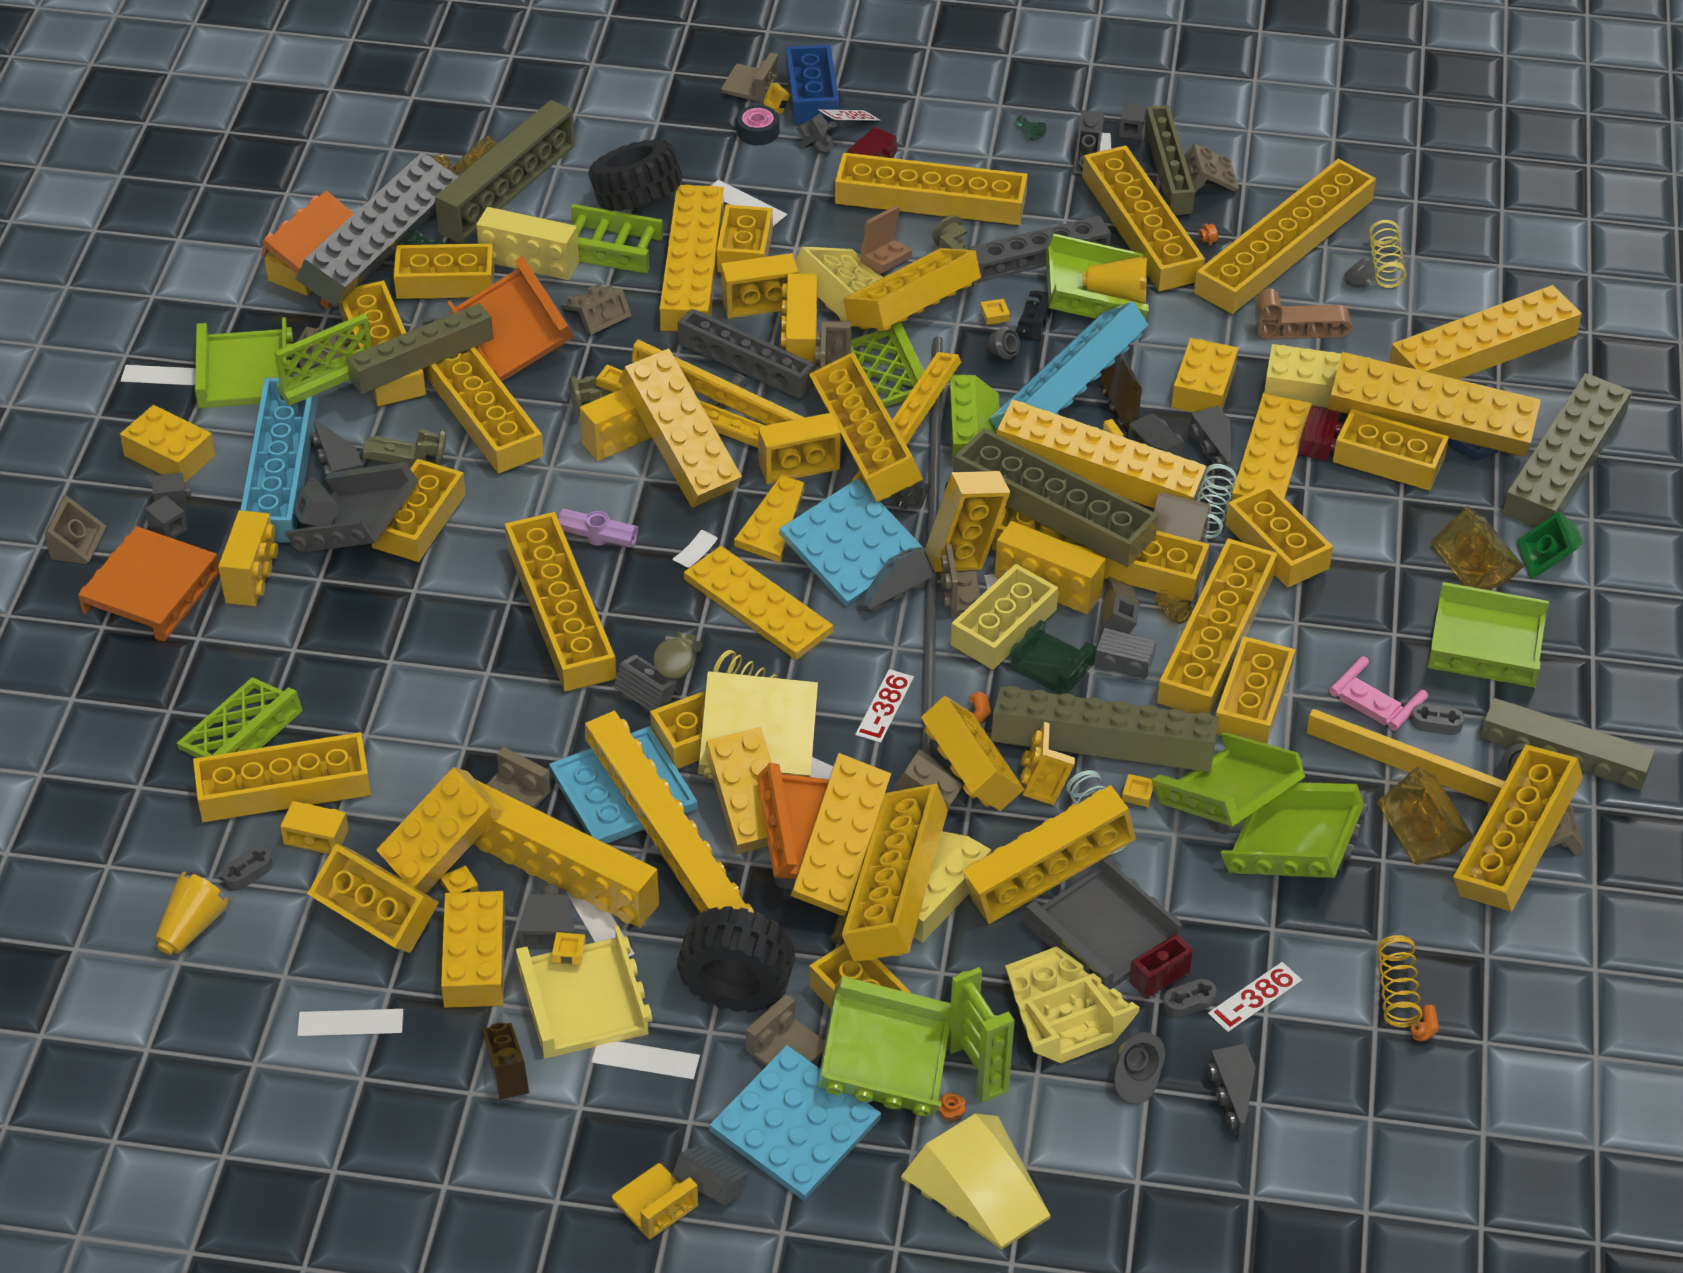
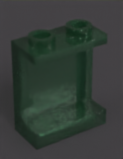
[1010,620,1096,694]

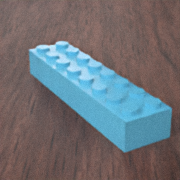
[989,301,1148,430]
[241,378,318,542]

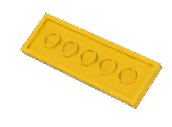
[1231,393,1312,500]
[684,546,834,660]
[790,753,891,917]

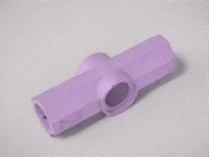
[559,509,638,548]

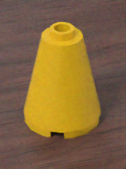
[1083,256,1147,304]
[155,872,230,955]

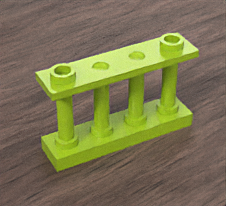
[571,204,663,274]
[948,967,1014,1103]

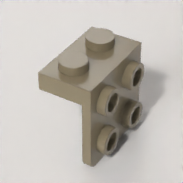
[815,321,851,370]

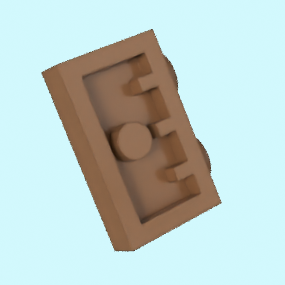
[860,206,912,274]

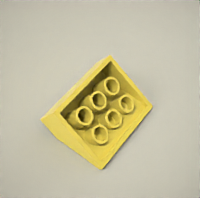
[795,247,883,322]
[914,831,991,943]

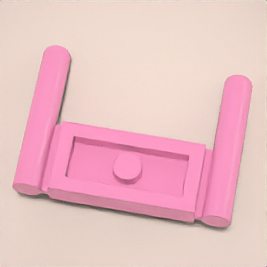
[1329,656,1428,731]

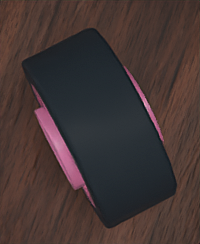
[736,105,780,145]

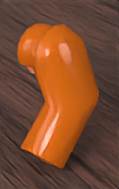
[969,692,991,724]
[1410,1005,1439,1042]

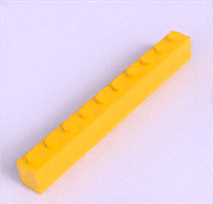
[585,710,754,913]

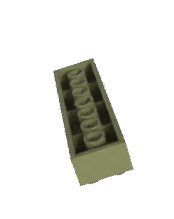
[435,100,575,244]
[1503,373,1632,527]
[953,428,1158,567]
[991,686,1219,772]

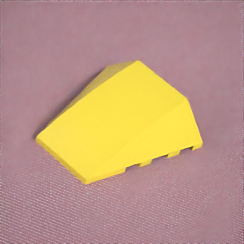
[1005,946,1139,1063]
[901,1113,1050,1250]

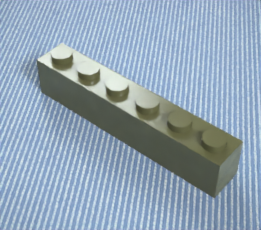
[1145,105,1195,215]
[346,303,494,394]
[1481,698,1655,790]

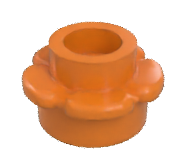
[1199,223,1218,246]
[938,1093,966,1122]

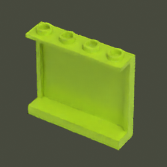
[1046,233,1149,319]
[195,317,293,408]
[1428,582,1549,688]
[1151,732,1305,827]
[1221,783,1364,878]
[817,976,951,1117]

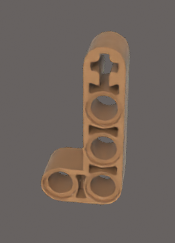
[1255,288,1352,339]

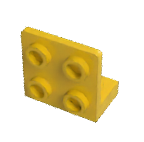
[1020,722,1075,805]
[612,1163,698,1240]

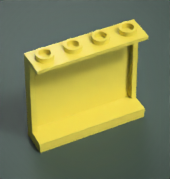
[698,671,818,779]
[516,926,652,1059]

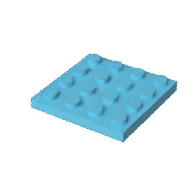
[779,478,925,607]
[549,726,698,844]
[709,1045,881,1201]

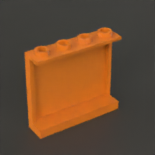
[261,191,354,309]
[447,256,574,382]
[78,526,220,642]
[757,763,872,885]

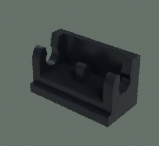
[1015,290,1052,341]

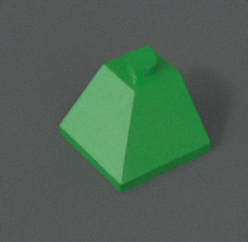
[1517,511,1583,579]

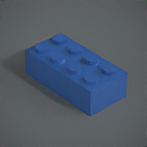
[786,44,839,124]

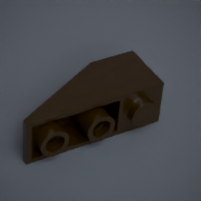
[1099,359,1142,431]
[482,1022,529,1099]

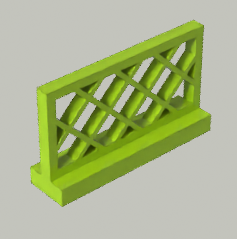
[274,314,372,406]
[851,322,924,407]
[177,677,303,758]

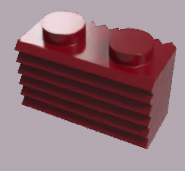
[847,126,897,158]
[1298,406,1343,461]
[1128,934,1193,999]

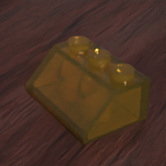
[1431,506,1524,590]
[1377,767,1474,865]

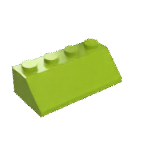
[949,375,1000,466]

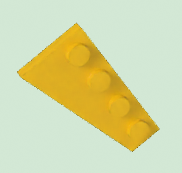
[734,475,804,563]

